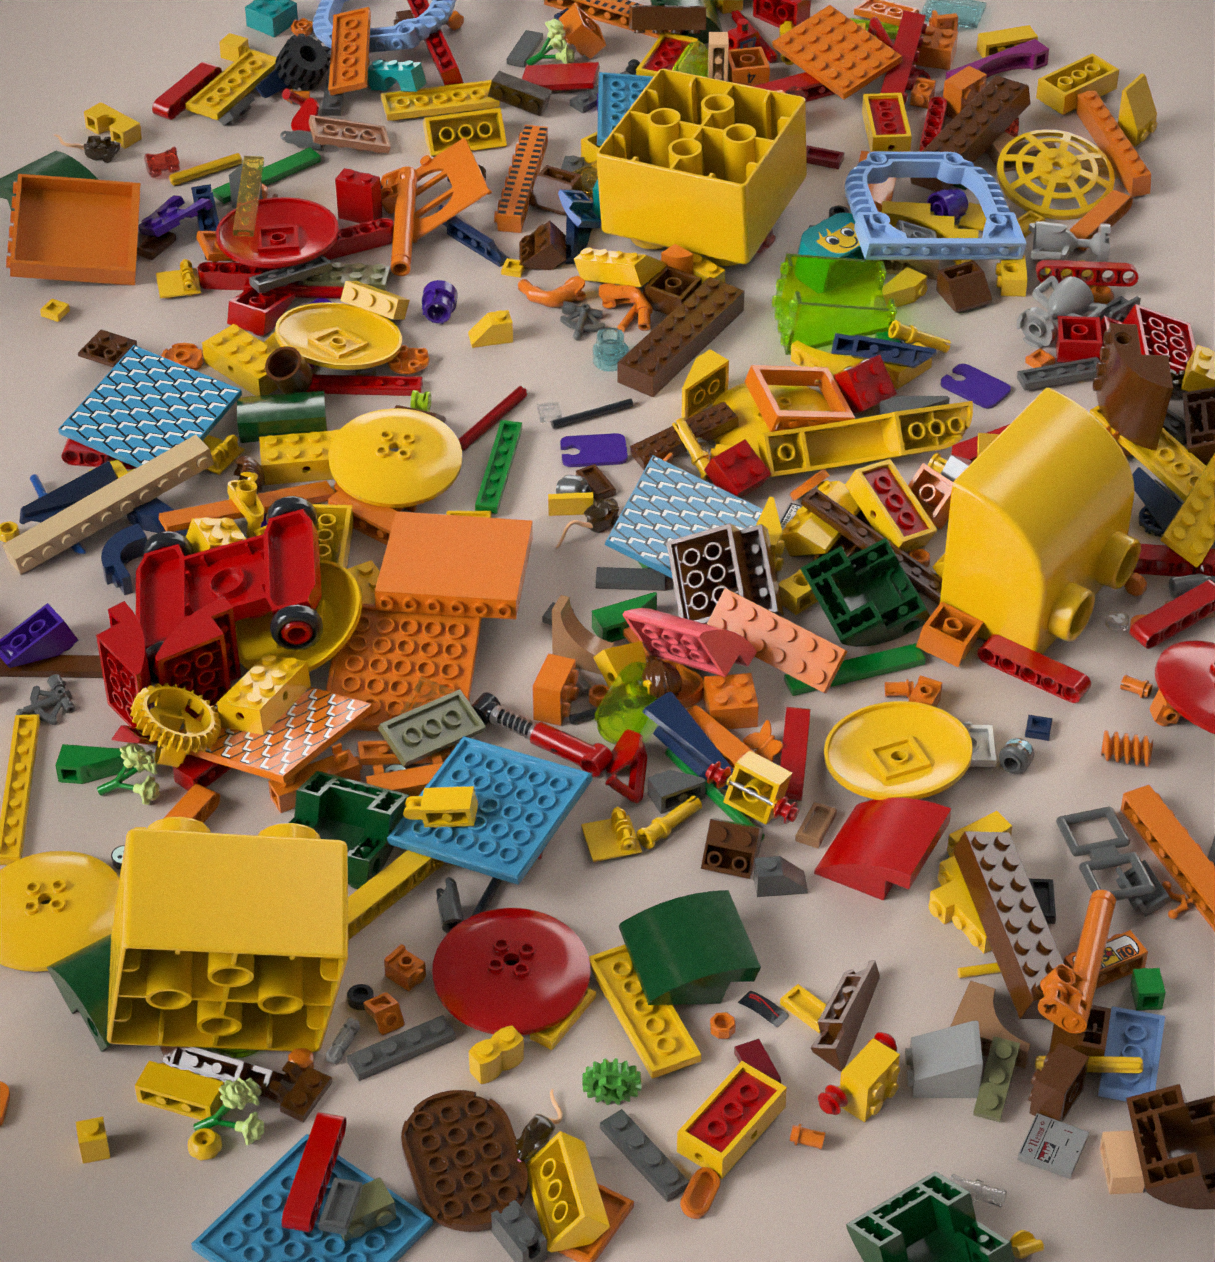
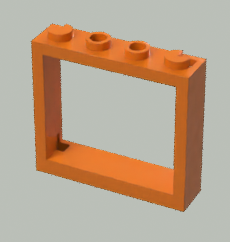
[744,365,855,432]

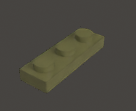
[973,1036,1020,1122]

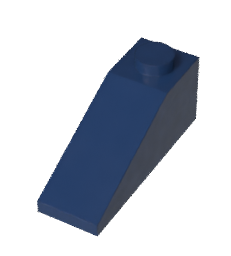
[127,497,188,537]

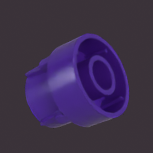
[927,189,968,221]
[422,280,458,324]

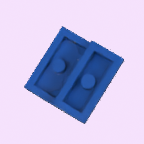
[558,189,601,228]

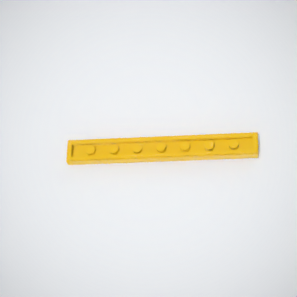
[0,714,41,865]

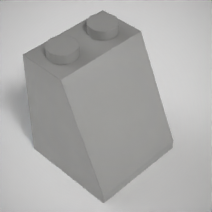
[905,1021,983,1098]

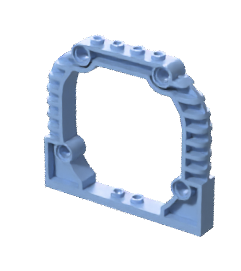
[313,0,456,53]
[844,151,1027,260]

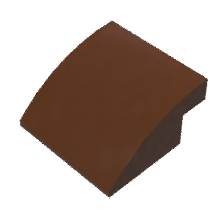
[666,523,784,624]

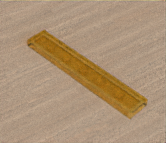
[233,156,264,236]

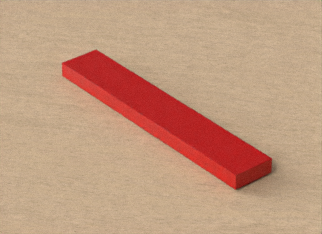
[306,374,423,396]

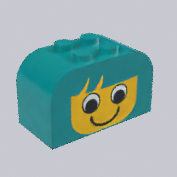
[794,213,876,295]

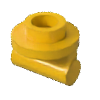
[1010,1230,1044,1259]

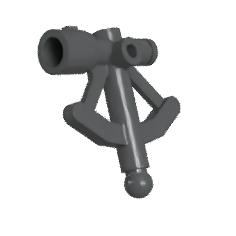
[560,301,605,340]
[16,674,75,725]

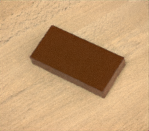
[137,231,177,260]
[576,464,616,502]

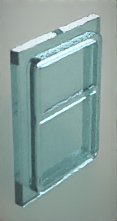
[921,0,987,28]

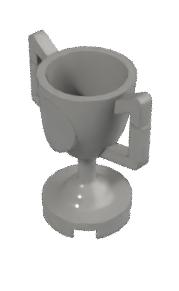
[1028,221,1111,262]
[1017,276,1107,349]

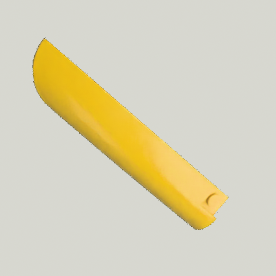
[757,401,973,477]

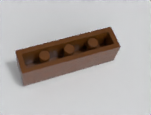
[629,5,706,33]

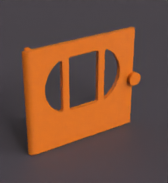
[413,137,492,243]

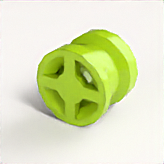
[410,390,432,412]

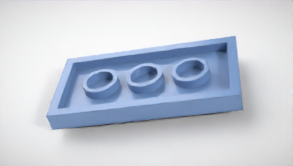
[1098,1006,1165,1102]

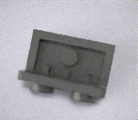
[1100,296,1141,322]
[1115,860,1172,917]

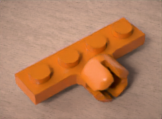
[357,740,456,766]

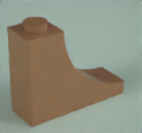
[985,131,1056,172]
[876,260,939,280]
[552,595,614,675]
[950,980,1031,1069]

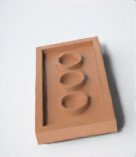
[309,115,391,153]

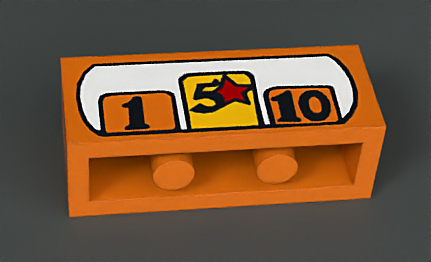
[1063,930,1148,989]

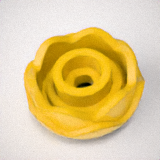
[187,1128,222,1161]

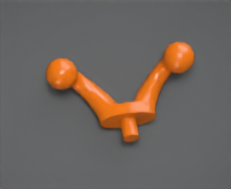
[1162,881,1193,919]

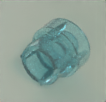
[593,327,628,371]

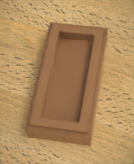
[795,802,837,849]

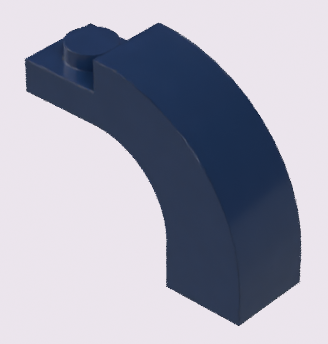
[101,524,147,595]

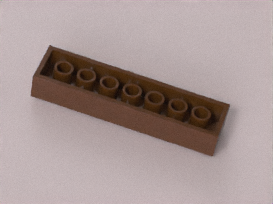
[910,75,1031,192]
[617,277,745,397]
[952,831,1064,1019]

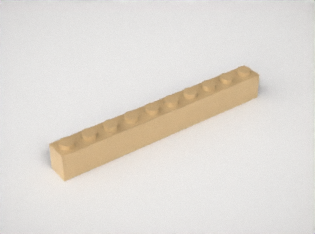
[2,435,214,575]

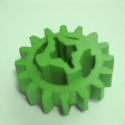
[582,1058,641,1105]

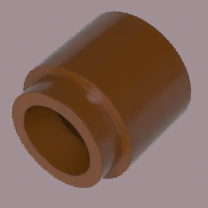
[265,346,313,394]

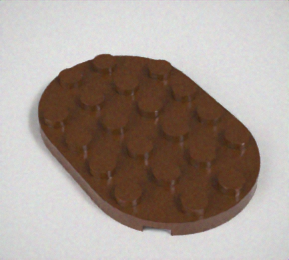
[401,1090,528,1232]

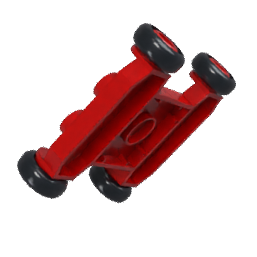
[135,496,323,684]

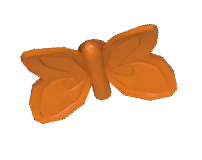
[743,720,783,762]

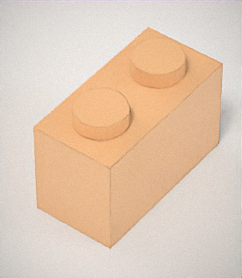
[1099,1130,1145,1194]

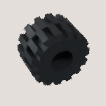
[275,34,331,91]

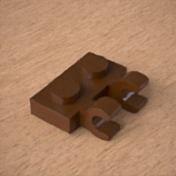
[267,1061,332,1123]

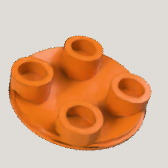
[388,345,430,374]

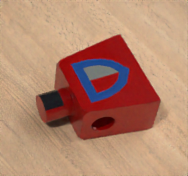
[728,19,761,50]

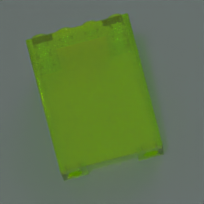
[772,253,897,355]

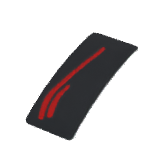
[738,991,789,1028]

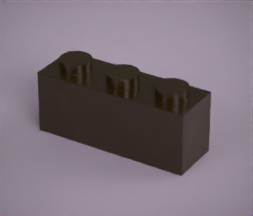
[488,71,552,116]

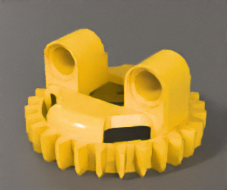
[130,683,221,767]

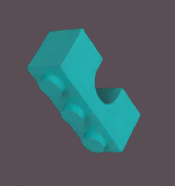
[368,60,427,92]

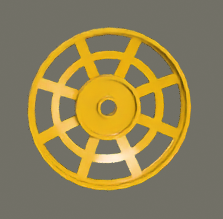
[996,130,1115,220]

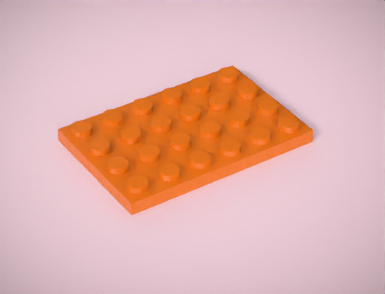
[772,5,903,100]

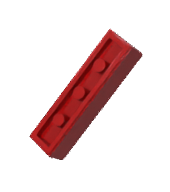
[111,725,158,746]

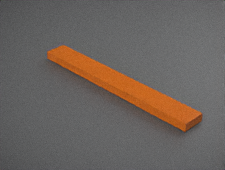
[159,480,335,532]

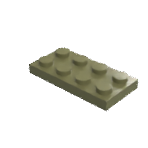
[303,262,391,291]
[378,689,486,767]

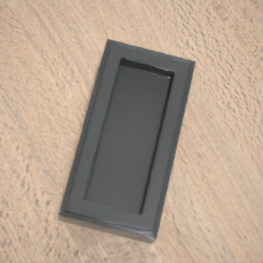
[318,1178,363,1235]

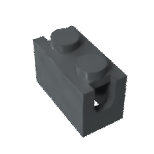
[491,1200,547,1262]

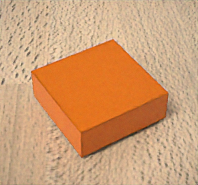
[1025,348,1056,368]

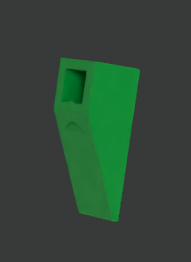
[592,592,657,643]
[55,744,134,784]

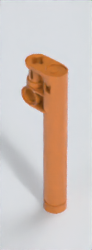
[381,166,418,276]
[1038,890,1116,1034]

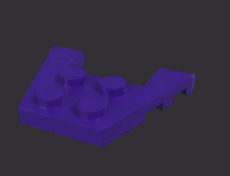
[138,195,213,237]

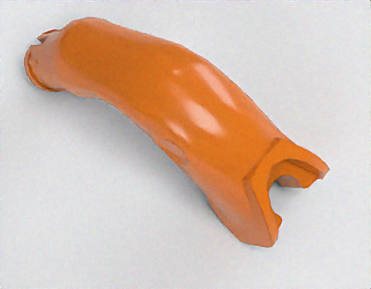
[518,276,586,307]
[599,283,653,331]

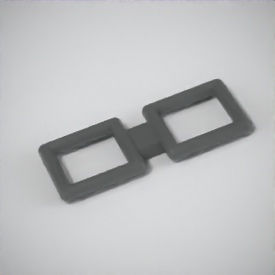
[1056,806,1155,901]

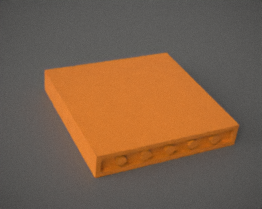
[6,174,141,285]
[375,511,533,620]

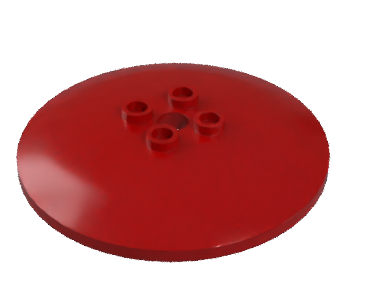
[216,197,339,268]
[1155,641,1215,734]
[432,908,590,1035]

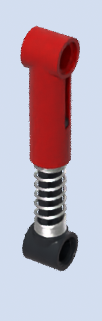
[471,692,613,777]

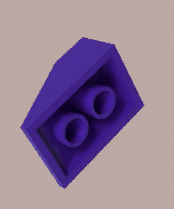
[0,603,79,668]

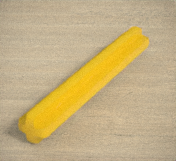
[169,153,242,186]
[1035,1055,1144,1073]

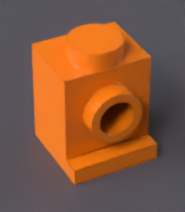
[910,77,936,109]
[909,675,942,707]
[1149,689,1181,726]
[384,944,426,991]

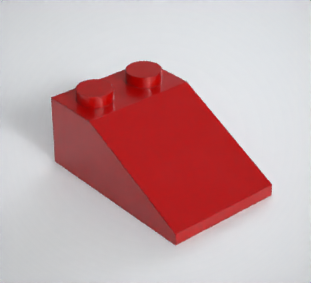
[753,0,811,28]
[227,287,296,336]

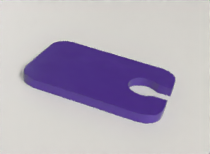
[940,363,1011,409]
[560,433,628,467]

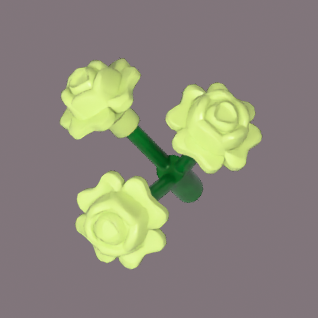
[526,19,575,66]
[97,743,160,805]
[193,1078,264,1146]

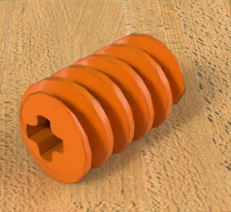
[1101,730,1153,767]

